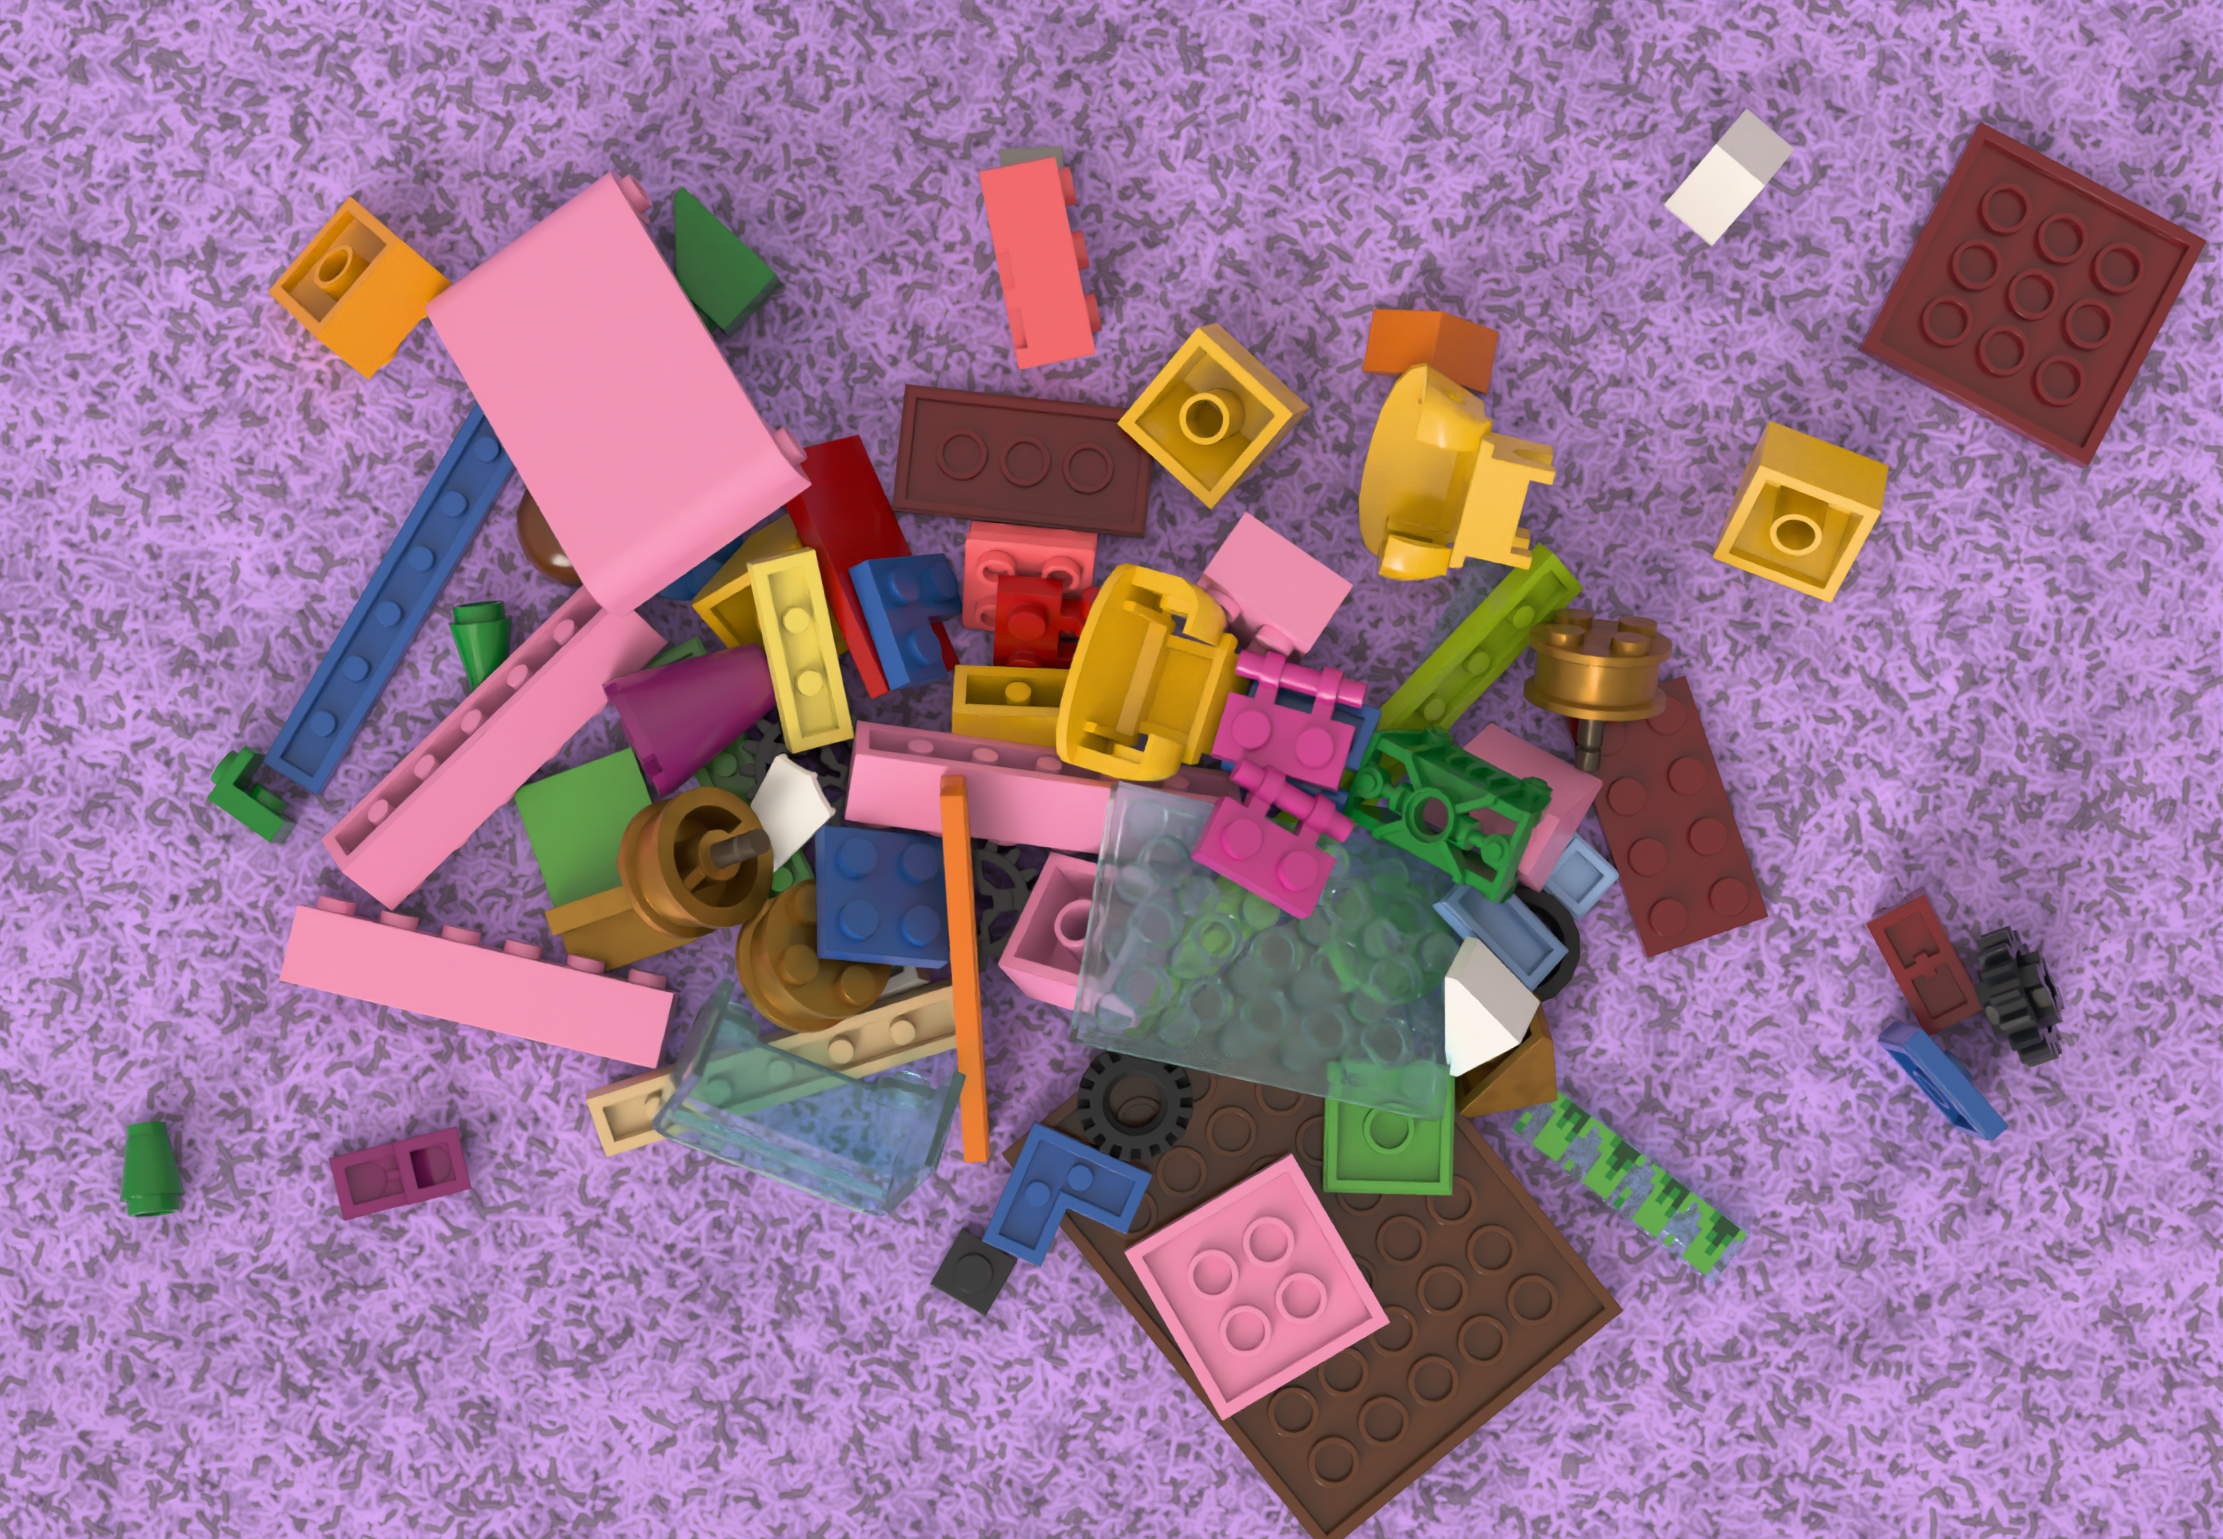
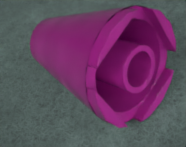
[601,642,777,798]

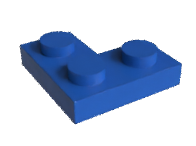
[848,553,963,691]
[982,1121,1153,1267]

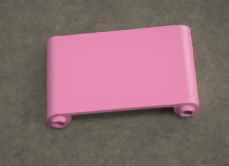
[425,170,812,618]

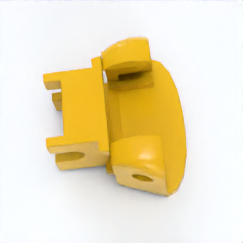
[1359,362,1556,581]
[1056,563,1251,781]

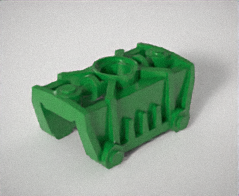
[1342,725,1553,904]

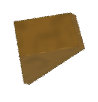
[1455,991,1558,1118]

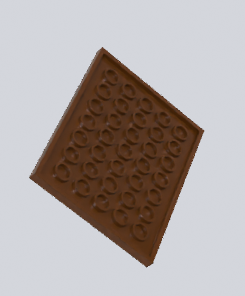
[1002,916,1624,1539]

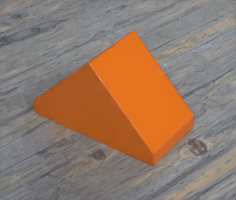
[1362,309,1499,395]

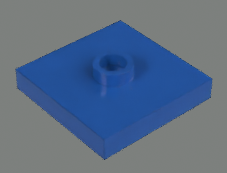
[1878,1022,2009,1141]

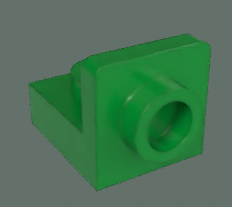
[207,746,297,844]

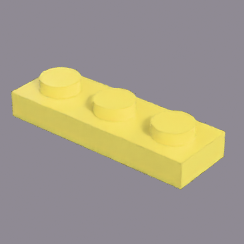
[746,547,854,754]

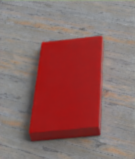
[785,434,961,699]

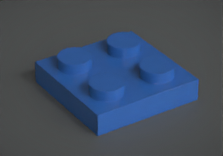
[815,825,949,969]

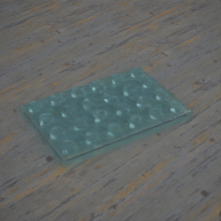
[1069,781,1464,1121]

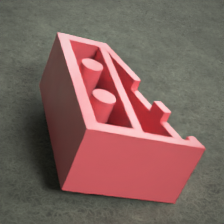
[978,155,1102,370]

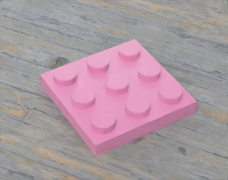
[1124,1152,1390,1421]

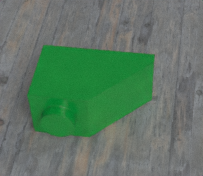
[674,187,782,338]

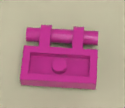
[1211,650,1368,793]
[1190,757,1354,920]

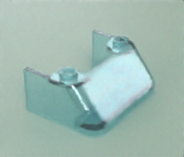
[651,979,966,1216]

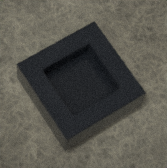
[930,1227,1018,1316]

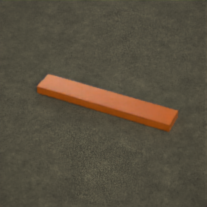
[940,775,990,1163]

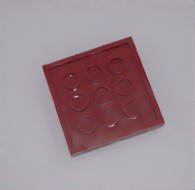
[1858,122,2207,468]

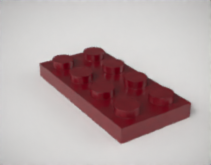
[1562,676,1768,958]

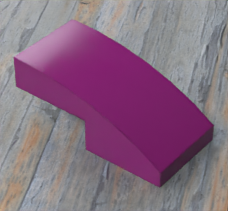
[328,1126,472,1221]

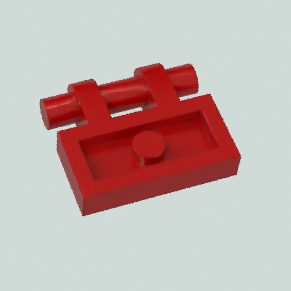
[993,574,1101,669]

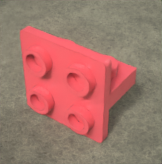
[962,521,1098,639]

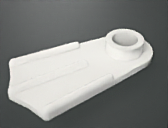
[750,754,836,872]

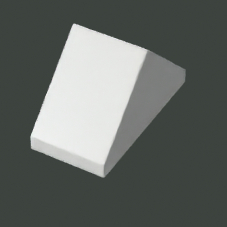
[1663,108,1795,246]
[1445,936,1540,1077]

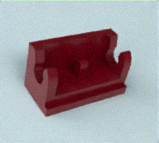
[1866,886,1984,1036]

